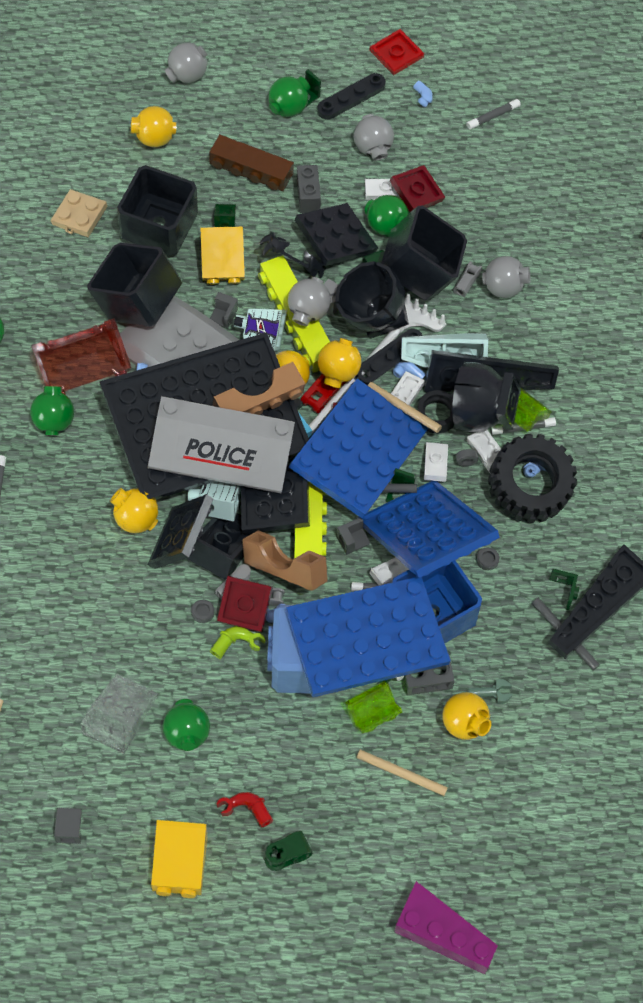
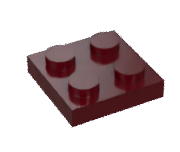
[390,165,445,212]
[217,576,273,632]

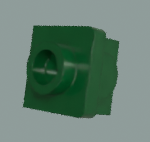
[214,204,236,227]

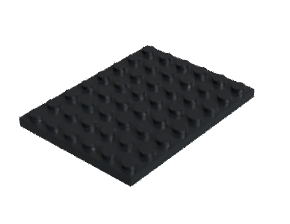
[100,332,309,500]

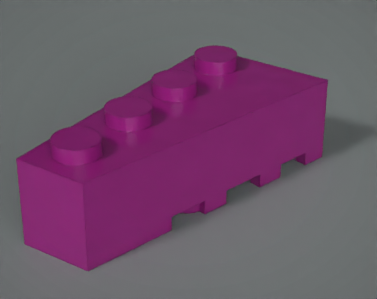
[394,881,498,975]

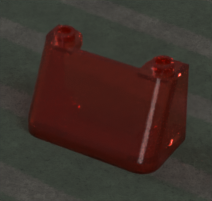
[30,318,132,395]

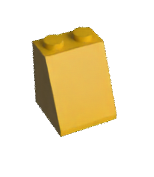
[201,227,245,285]
[151,820,208,898]

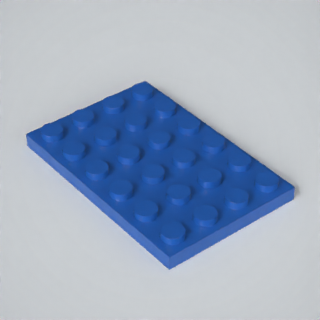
[289,379,428,519]
[357,481,500,578]
[285,577,451,698]

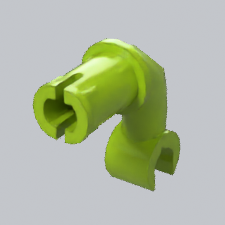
[210,626,265,659]

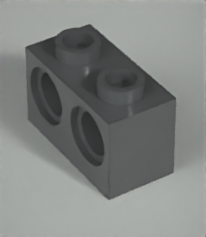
[296,165,321,213]
[403,656,455,695]

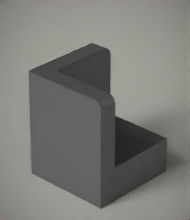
[210,292,238,329]
[337,518,370,555]
[54,808,82,844]

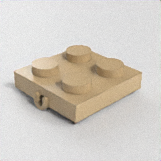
[51,190,108,237]

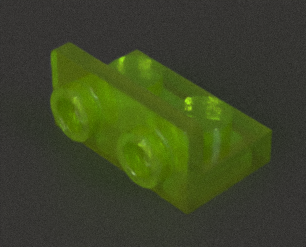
[515,388,552,431]
[344,681,403,734]

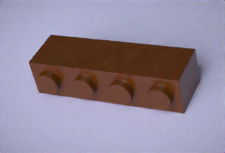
[209,134,294,192]

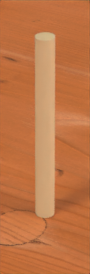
[368,382,442,433]
[357,749,448,796]

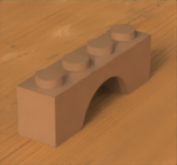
[212,362,305,415]
[243,531,327,591]

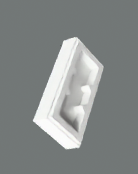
[365,179,402,200]
[391,371,425,405]
[467,430,501,473]
[424,442,448,482]
[370,557,409,586]

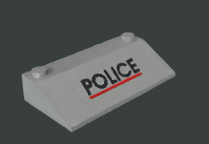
[148,396,295,493]

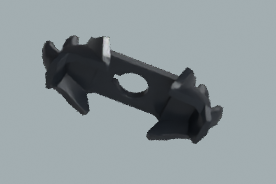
[259,231,325,279]

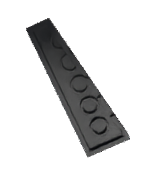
[424,350,559,392]
[548,544,643,659]

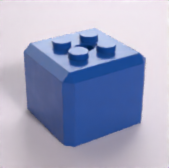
[392,560,482,643]

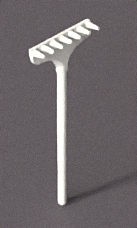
[309,294,446,434]

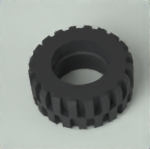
[488,434,577,523]

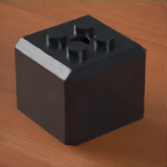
[117,165,198,256]
[381,205,467,301]
[87,242,182,327]

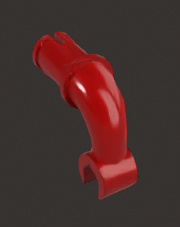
[216,792,273,828]

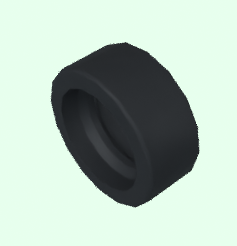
[417,390,454,434]

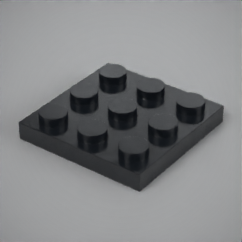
[294,203,378,266]
[241,464,310,534]
[147,494,213,569]

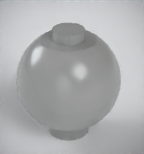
[164,42,208,83]
[354,114,394,161]
[482,256,531,298]
[288,277,331,327]

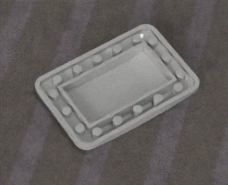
[113,296,239,367]

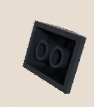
[187,513,253,580]

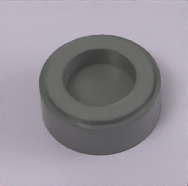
[456,449,478,467]
[476,547,500,571]
[191,600,214,623]

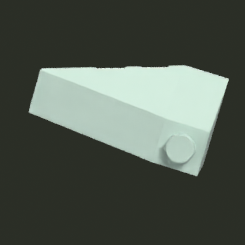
[401,333,488,367]

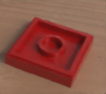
[369,29,425,75]

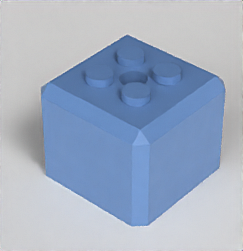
[267,605,311,694]

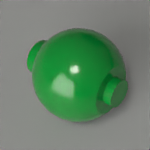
[268,76,310,117]
[364,195,408,236]
[30,386,75,435]
[163,699,210,751]

